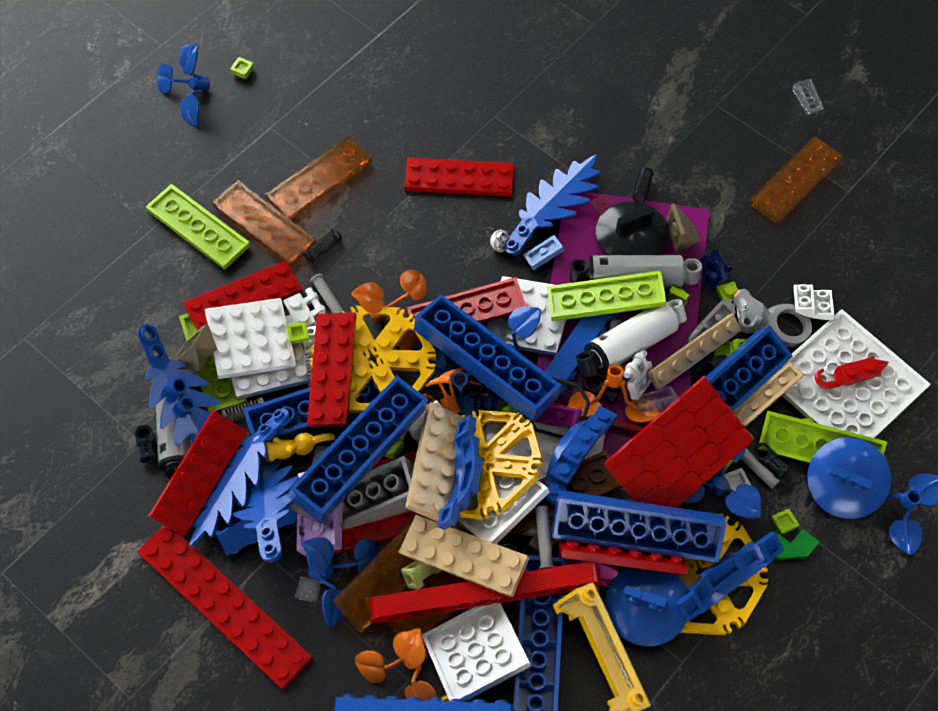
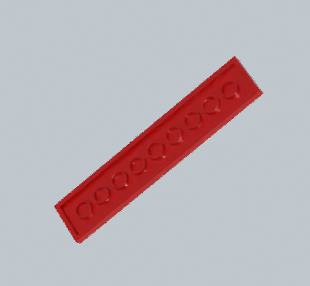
[137,525,313,690]

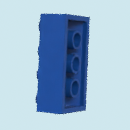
[215,492,297,555]

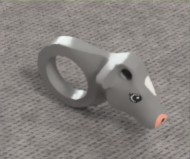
[734,289,812,347]

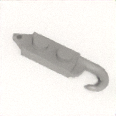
[688,299,736,343]

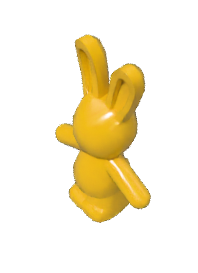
[265,432,336,462]

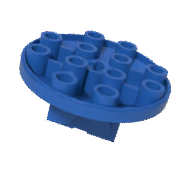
[807,438,891,519]
[605,567,688,647]

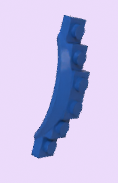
[543,406,617,506]
[438,415,483,530]
[675,532,784,622]

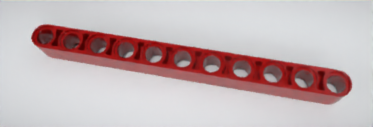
[369,562,601,623]

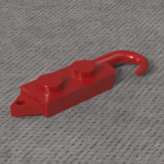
[814,356,889,389]

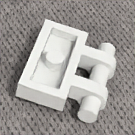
[283,287,326,327]
[623,350,653,400]

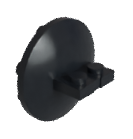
[596,201,670,255]

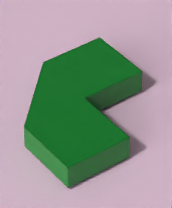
[773,529,819,560]

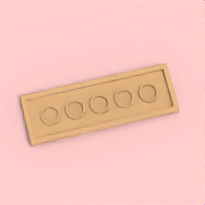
[405,402,465,522]
[399,515,529,598]

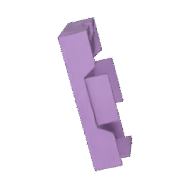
[297,472,342,556]

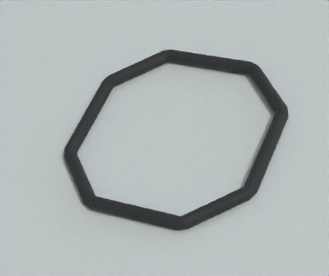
[527,377,590,439]

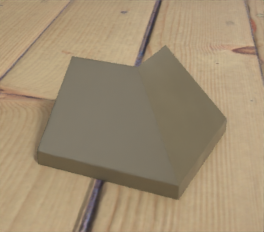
[667,203,700,255]
[174,324,217,371]

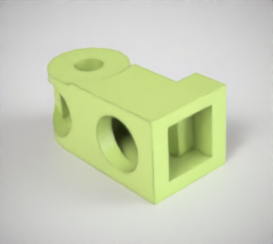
[401,561,442,590]

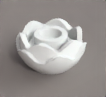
[490,229,509,252]

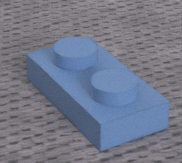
[523,235,565,270]

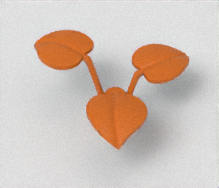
[351,270,427,351]
[567,362,660,424]
[422,367,465,414]
[355,628,437,701]

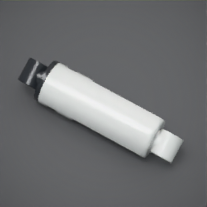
[576,299,687,377]

